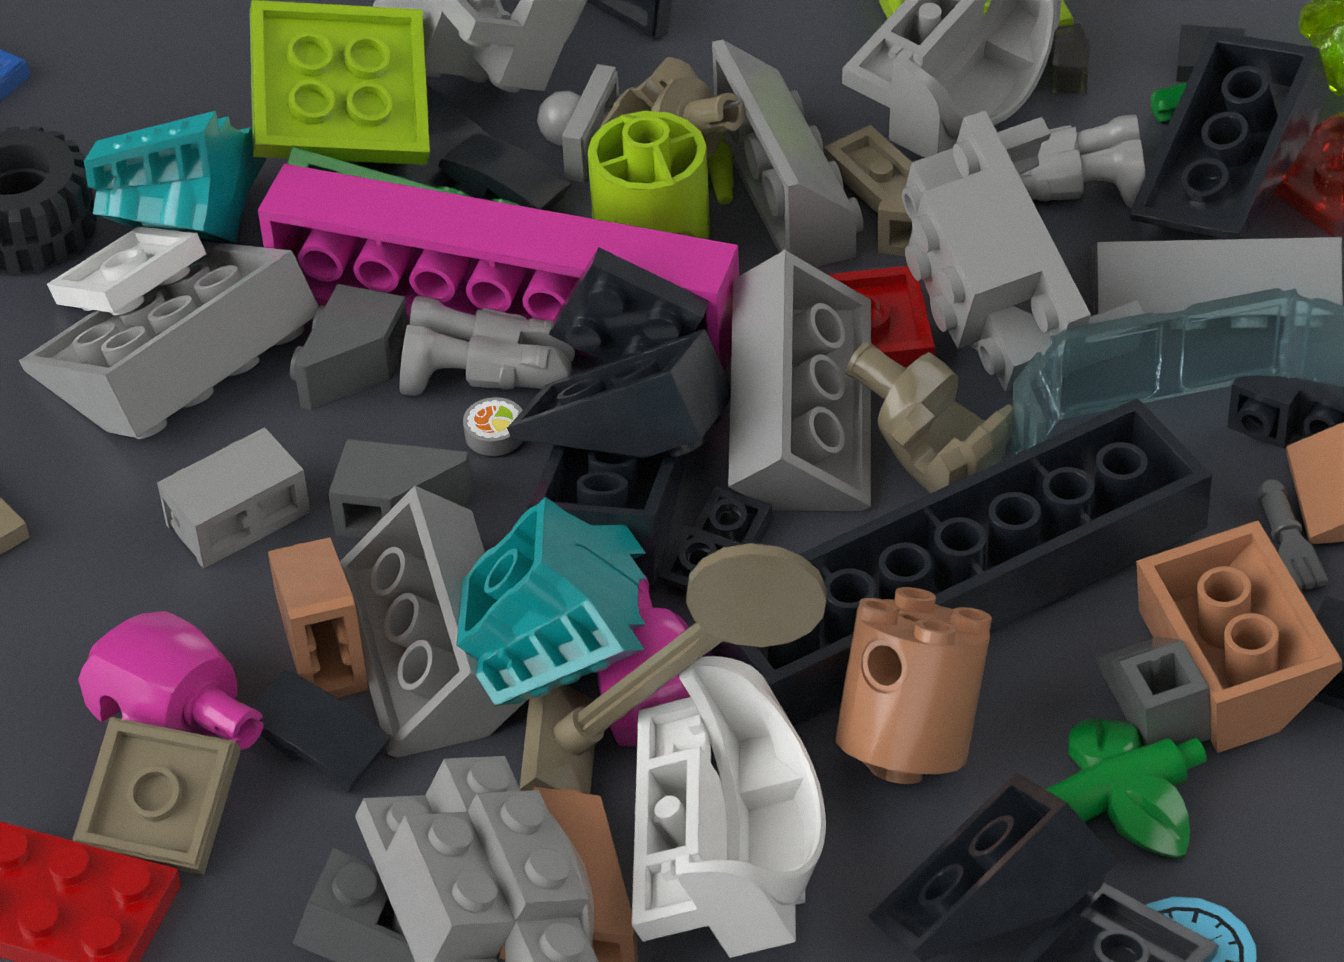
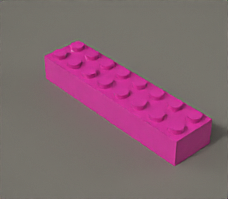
[258,164,739,372]

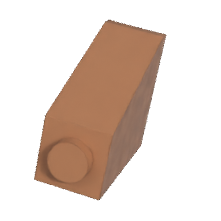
[268,537,369,698]
[500,787,639,962]

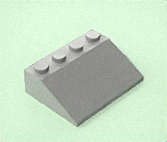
[19,241,319,439]

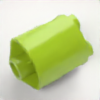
[587,111,710,240]

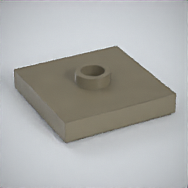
[72,717,241,876]

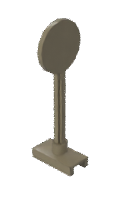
[519,543,827,794]

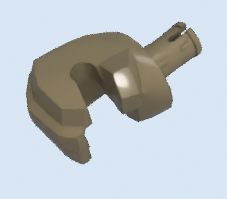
[601,57,745,159]
[846,342,1014,493]

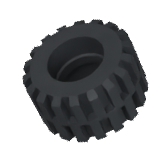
[0,126,97,274]

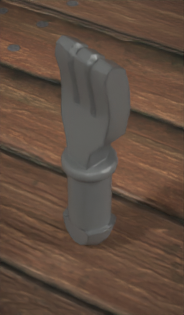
[1257,479,1328,591]

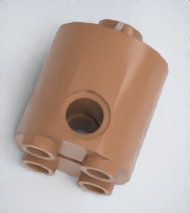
[836,587,992,784]

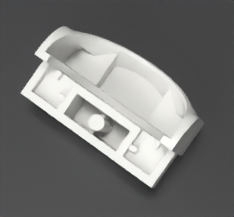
[632,656,826,958]

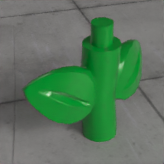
[1045,718,1207,859]

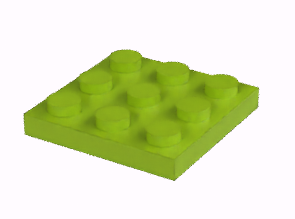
[250,0,430,165]

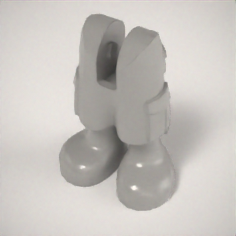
[1019,114,1146,208]
[400,296,576,396]

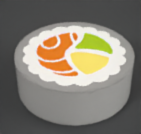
[463,397,523,456]

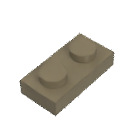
[824,124,912,214]

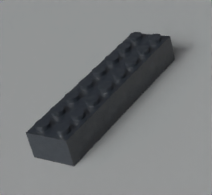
[710,398,1212,726]

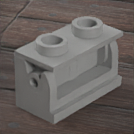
[157,427,311,569]

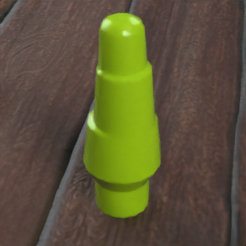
[707,131,734,205]

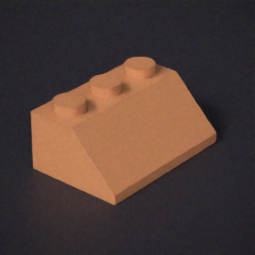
[1137,520,1342,753]

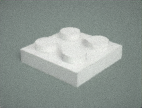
[47,227,206,315]

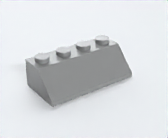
[712,39,863,268]
[1088,237,1343,327]
[728,250,871,511]
[340,485,525,758]

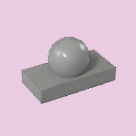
[537,64,619,183]

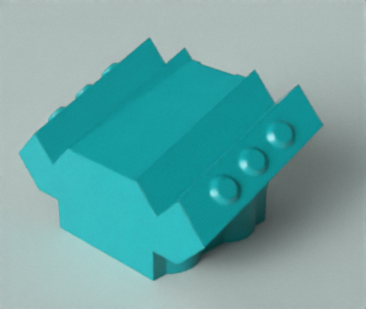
[84,110,267,244]
[456,497,646,705]

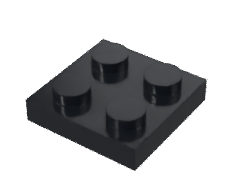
[548,247,709,363]

